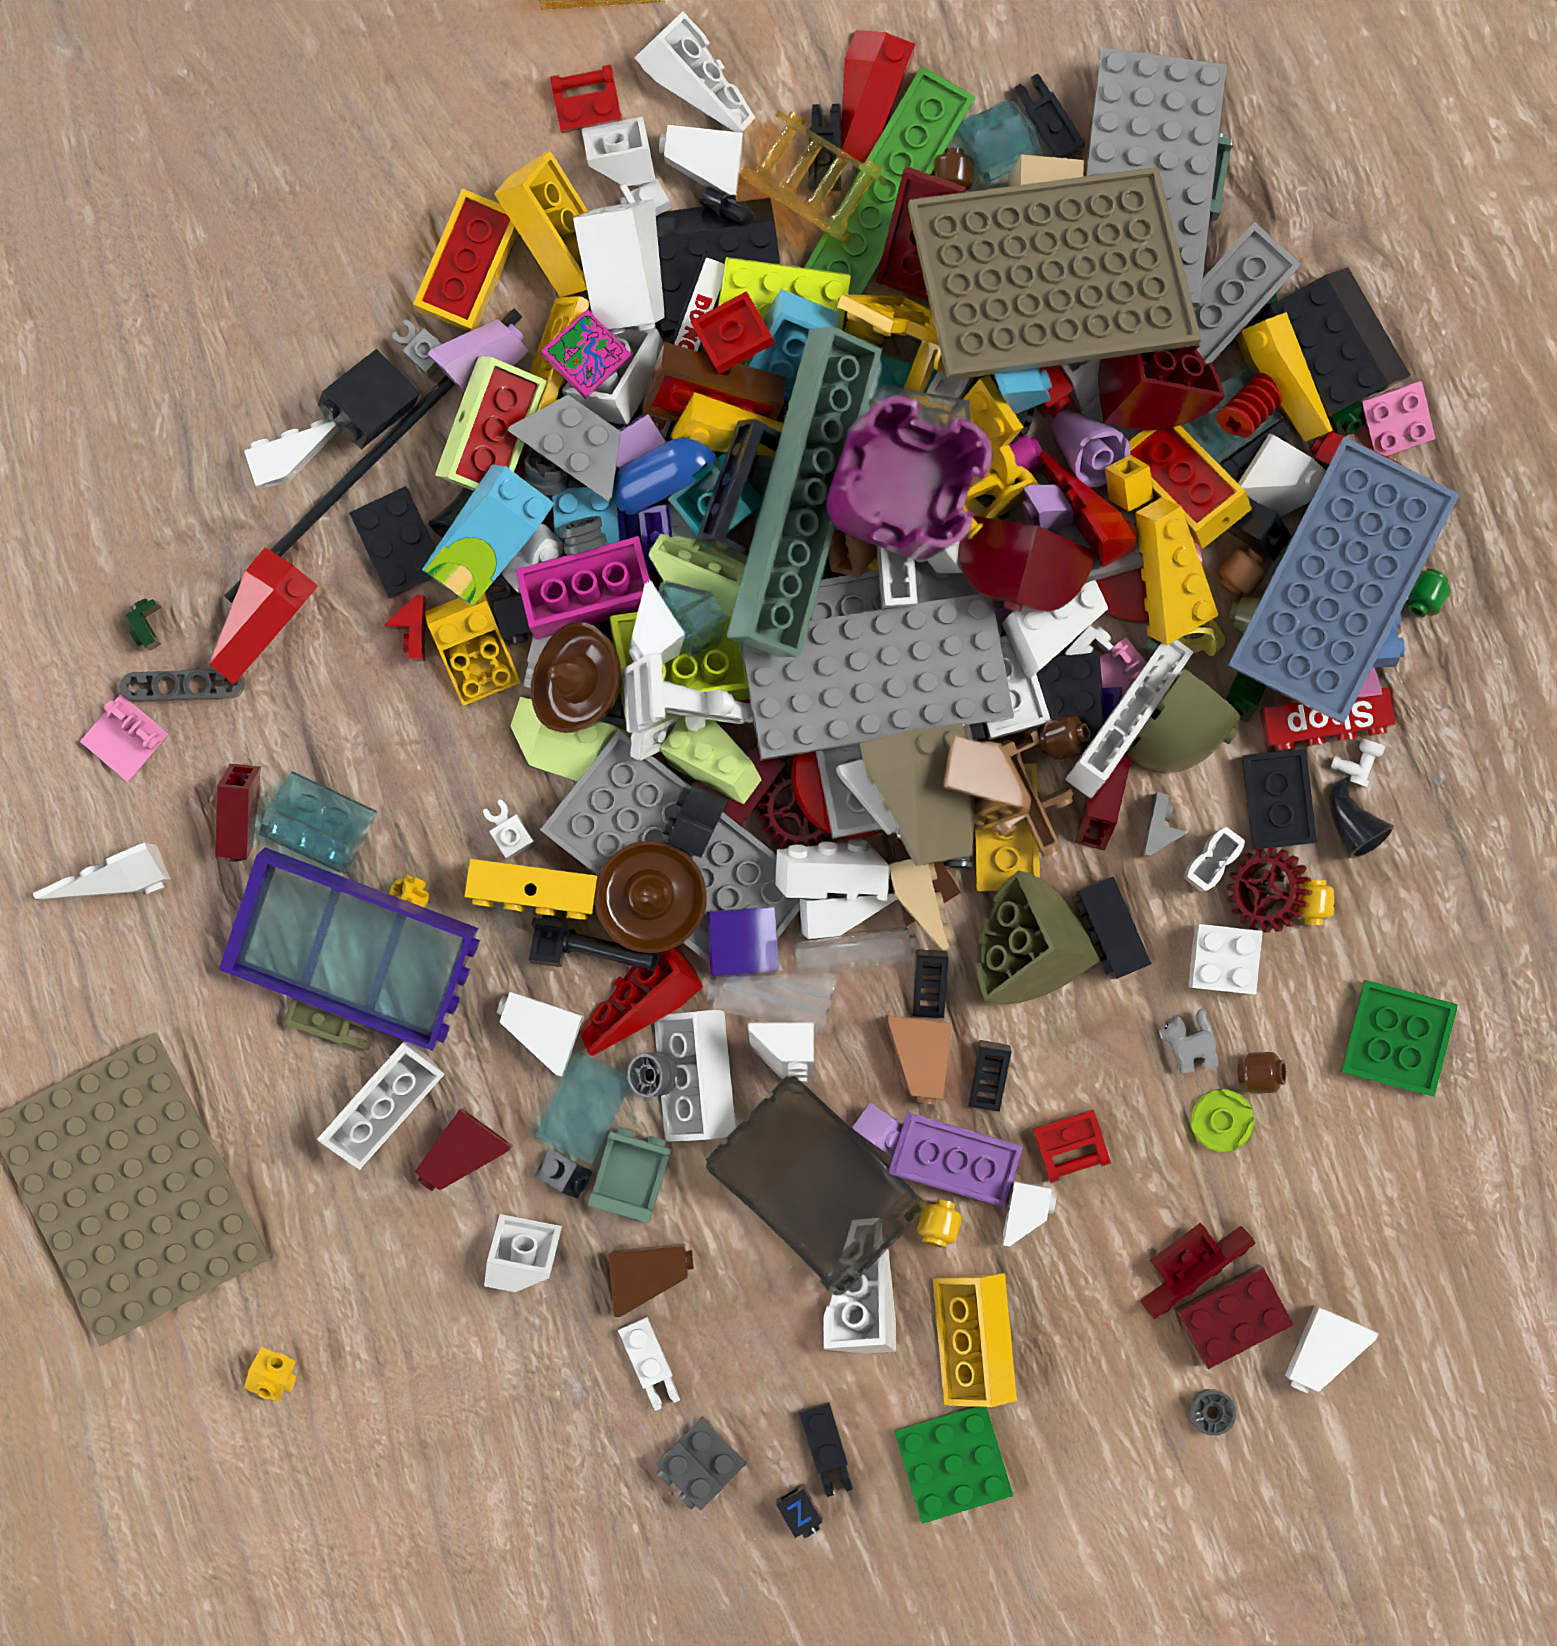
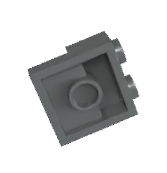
[656,1416,747,1511]

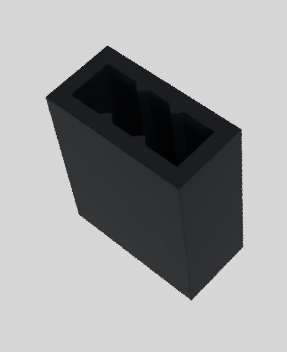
[317,349,420,450]

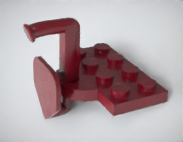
[876,167,966,301]

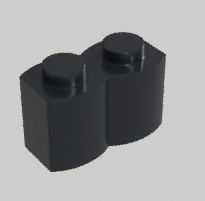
[662,784,727,858]

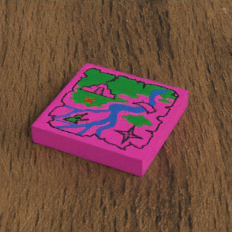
[541,309,632,399]

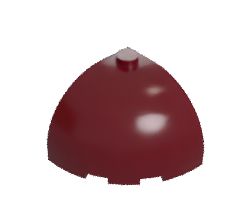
[1098,345,1225,430]
[959,516,1096,612]

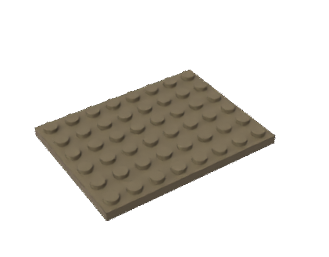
[908,167,1201,381]
[0,1033,271,1347]

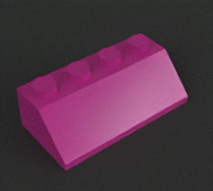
[516,536,653,640]

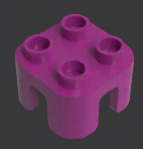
[827,396,992,560]

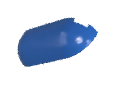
[612,438,717,515]

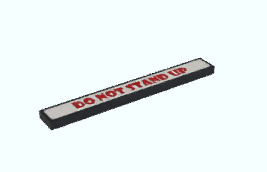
[650,251,725,442]

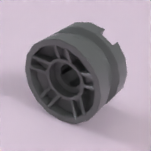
[524,451,568,495]
[558,516,607,555]
[627,1052,678,1098]
[1189,1389,1236,1436]

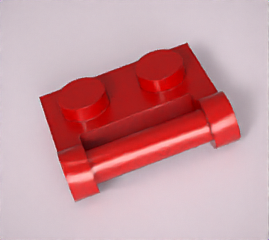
[550,64,622,134]
[1033,1109,1111,1183]

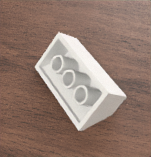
[654,1009,736,1142]
[318,1041,445,1170]

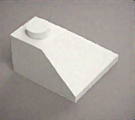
[582,116,656,186]
[1238,433,1326,517]
[629,581,685,665]
[484,1214,562,1292]

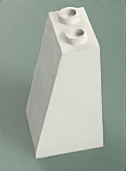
[573,199,665,335]

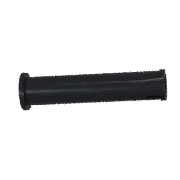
[563,929,659,971]

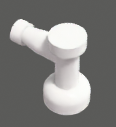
[1331,738,1386,787]

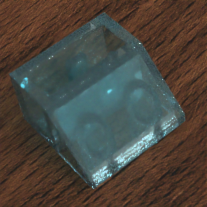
[958,99,1043,184]
[658,581,728,658]

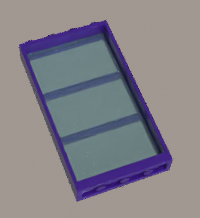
[219,847,480,1051]

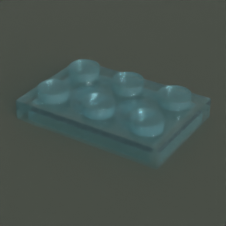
[535,1050,630,1164]

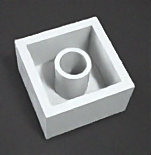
[1188,924,1263,995]

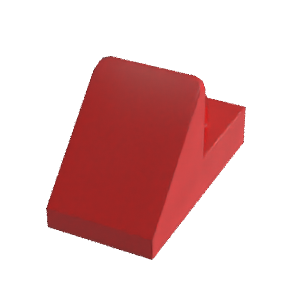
[384,595,426,661]

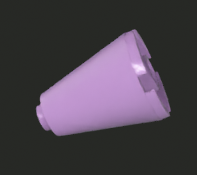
[1051,409,1130,487]

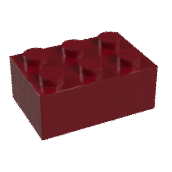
[1175,1265,1294,1369]

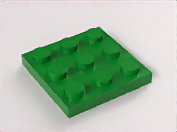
[1340,980,1458,1097]
[894,1406,1014,1524]

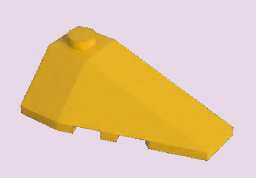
[1236,312,1333,442]
[670,392,784,456]

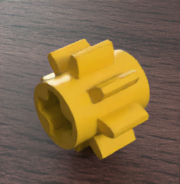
[389,874,429,908]

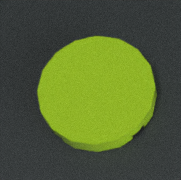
[1191,1089,1255,1152]

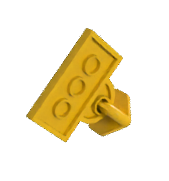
[837,295,953,421]
[940,375,1038,539]

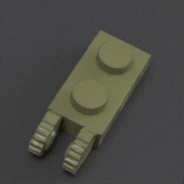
[283,998,376,1050]

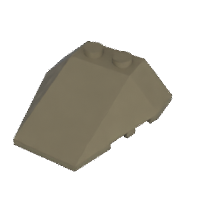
[860,723,975,866]

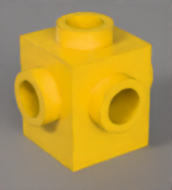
[244,1347,298,1403]

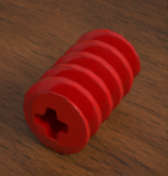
[1216,372,1283,438]

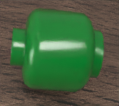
[1406,569,1451,617]

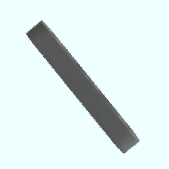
[120,669,245,702]

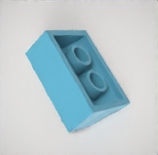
[995,368,1052,414]

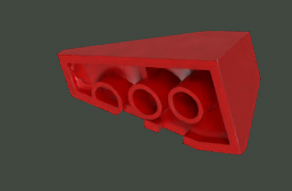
[841,30,915,167]
[209,547,318,685]

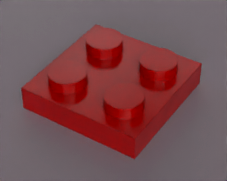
[690,291,776,374]

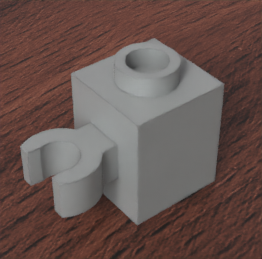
[392,320,442,378]

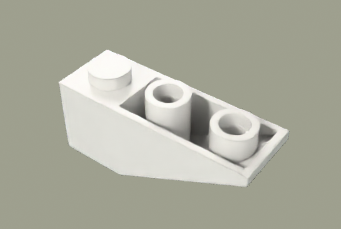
[244,419,340,491]
[800,885,897,939]

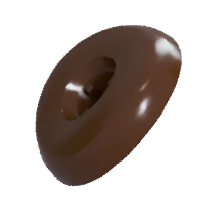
[531,622,621,733]
[594,841,707,953]

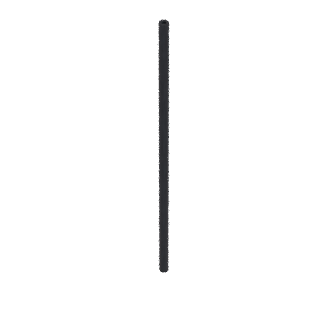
[224,308,522,603]

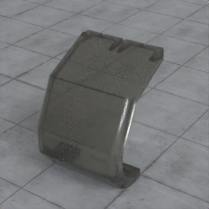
[705,1076,926,1296]

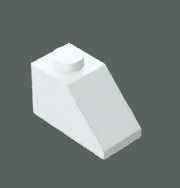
[1001,1180,1056,1246]

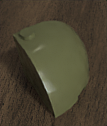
[1124,669,1240,773]
[977,870,1099,1004]

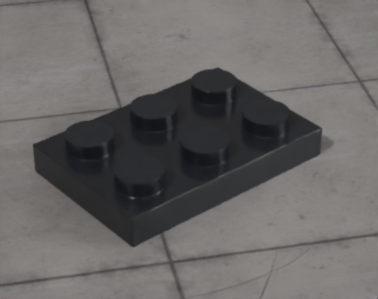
[349,486,436,599]
[1036,652,1105,753]
[1241,748,1317,850]

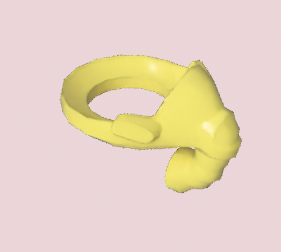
[1177,619,1226,656]

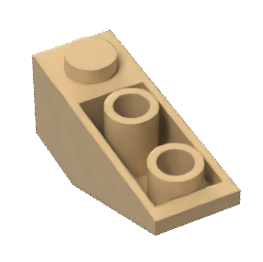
[889,859,953,951]

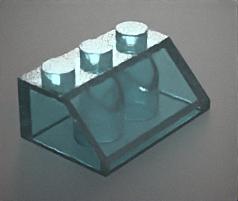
[258,771,377,875]

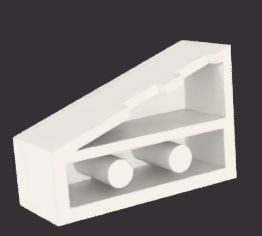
[775,839,890,901]

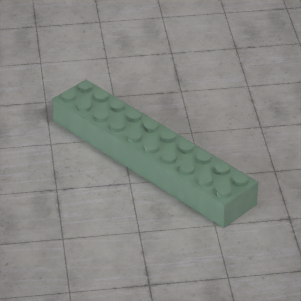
[727,326,882,657]

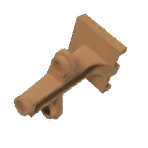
[988,729,1073,857]

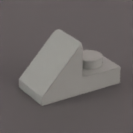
[1141,792,1188,857]

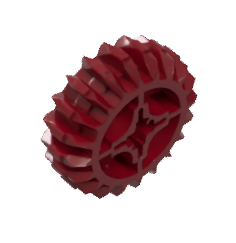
[757,768,832,849]
[1226,847,1313,933]

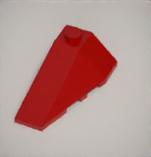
[1039,452,1138,568]
[579,947,703,1056]

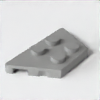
[508,395,621,501]

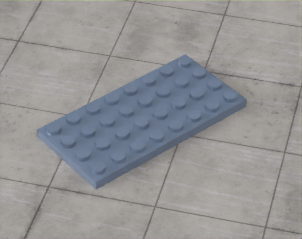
[1227,437,1460,724]

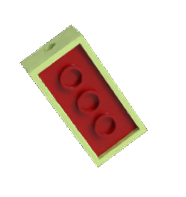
[435,356,547,491]

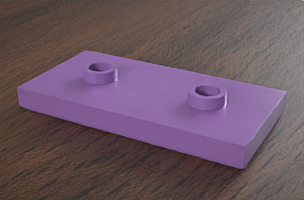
[888,1112,1023,1207]

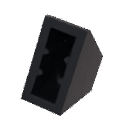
[1226,497,1291,561]

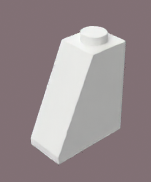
[659,125,743,200]
[836,759,900,838]
[497,992,584,1077]
[1285,1305,1378,1393]

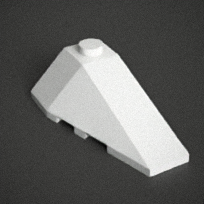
[634,11,755,133]
[33,843,171,900]
[824,1218,896,1354]

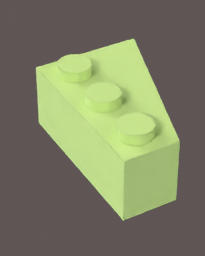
[659,715,762,804]

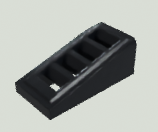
[912,949,949,1018]
[968,1040,1012,1112]

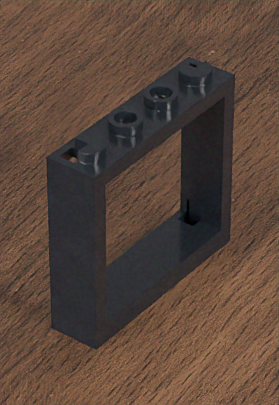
[696,419,781,565]

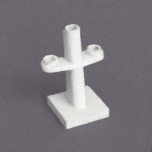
[623,653,753,733]

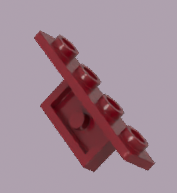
[1140,1222,1256,1319]

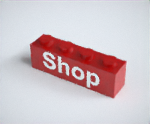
[1259,687,1396,752]

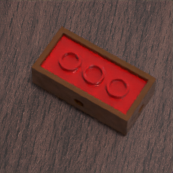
[642,342,786,422]

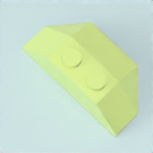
[649,534,746,617]
[510,696,632,781]

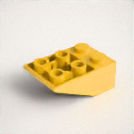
[425,593,521,706]

